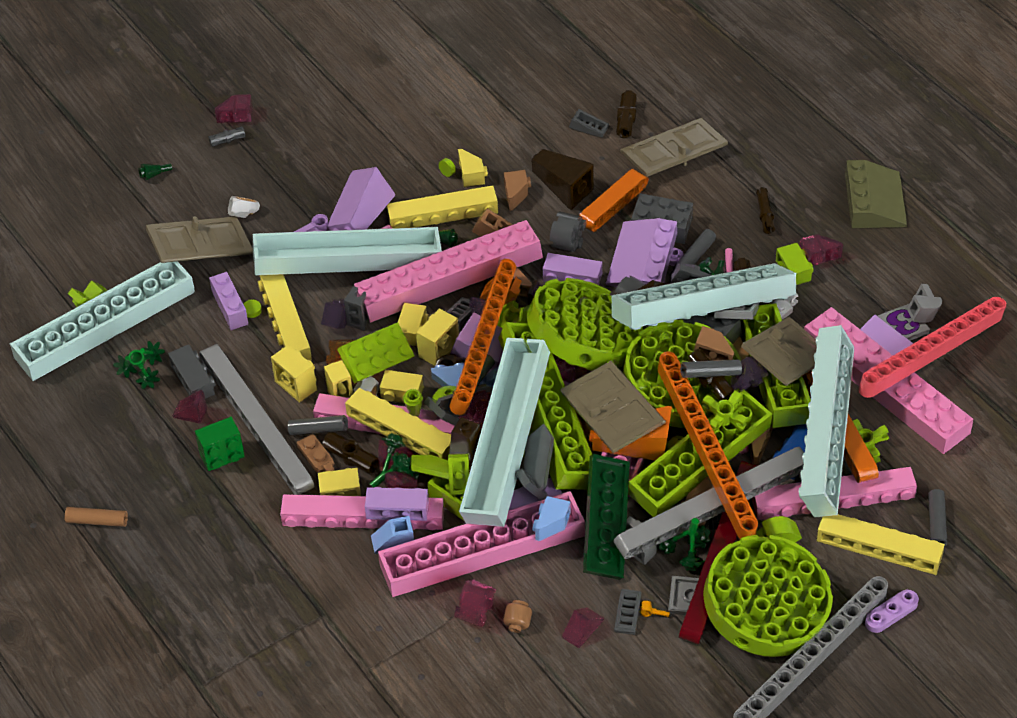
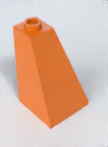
[589,406,672,461]

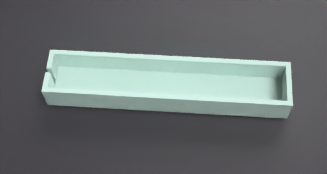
[253,227,442,275]
[459,338,550,527]

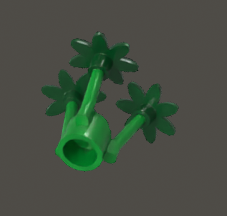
[113,341,165,389]

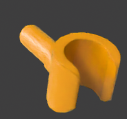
[640,601,670,617]

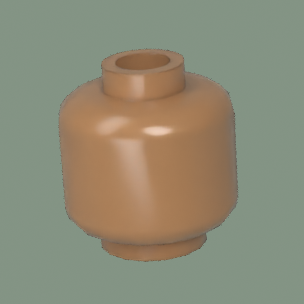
[503,600,532,633]

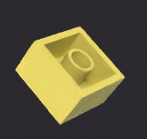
[416,308,459,366]
[271,345,317,403]

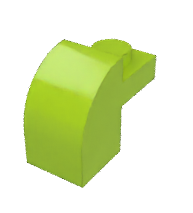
[68,281,108,307]
[756,516,802,543]

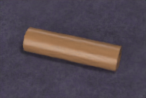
[65,507,128,527]

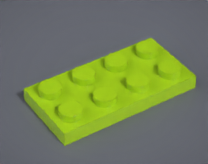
[337,322,415,384]

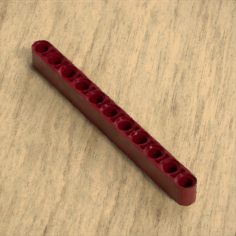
[678,461,758,644]

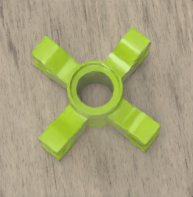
[702,391,748,434]
[853,419,889,463]

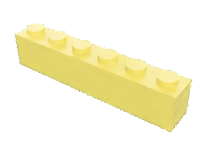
[387,186,498,229]
[257,274,312,360]
[345,388,451,460]
[817,514,945,575]

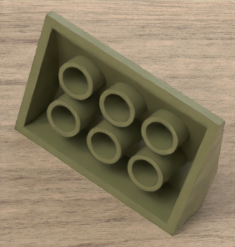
[845,160,907,228]

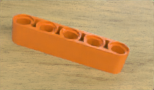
[579,169,649,232]

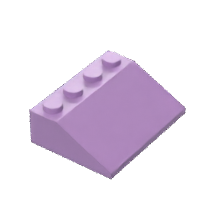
[606,218,677,287]

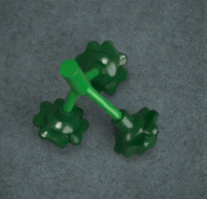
[370,433,422,488]
[658,518,711,571]

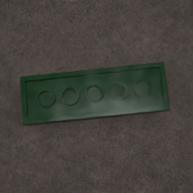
[583,454,630,580]

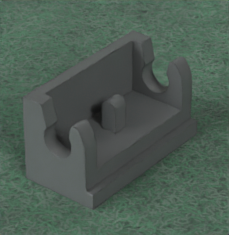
[344,286,368,331]

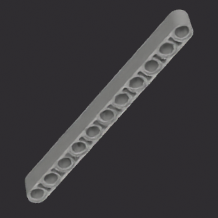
[199,344,315,495]
[614,447,804,559]
[733,576,888,718]

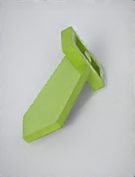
[411,454,470,495]

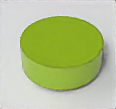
[439,158,456,177]
[243,300,262,318]

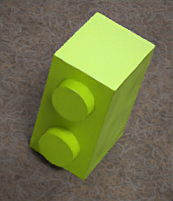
[776,243,814,285]

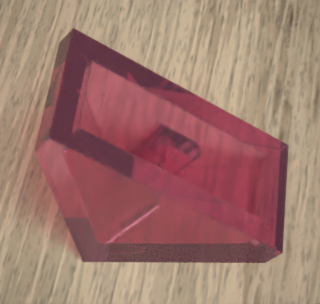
[172,390,207,424]
[562,608,604,648]

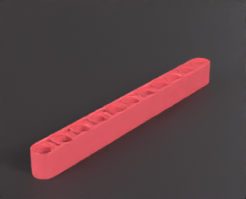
[858,297,1007,398]

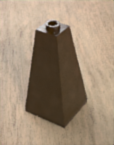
[531,149,594,210]
[449,417,481,474]

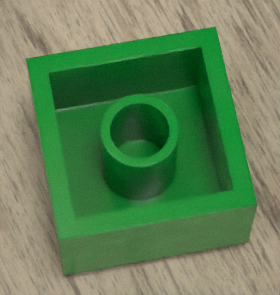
[195,416,245,471]

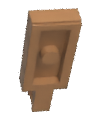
[296,434,335,473]

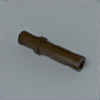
[756,187,775,234]

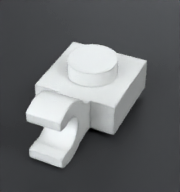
[771,293,798,320]

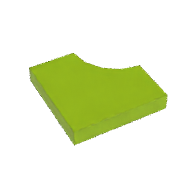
[497,300,528,328]

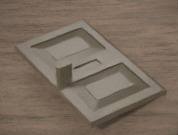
[620,118,728,177]
[146,216,253,263]
[741,317,817,386]
[560,361,666,453]

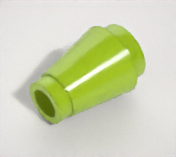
[403,389,423,416]

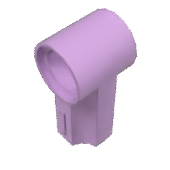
[294,214,330,232]

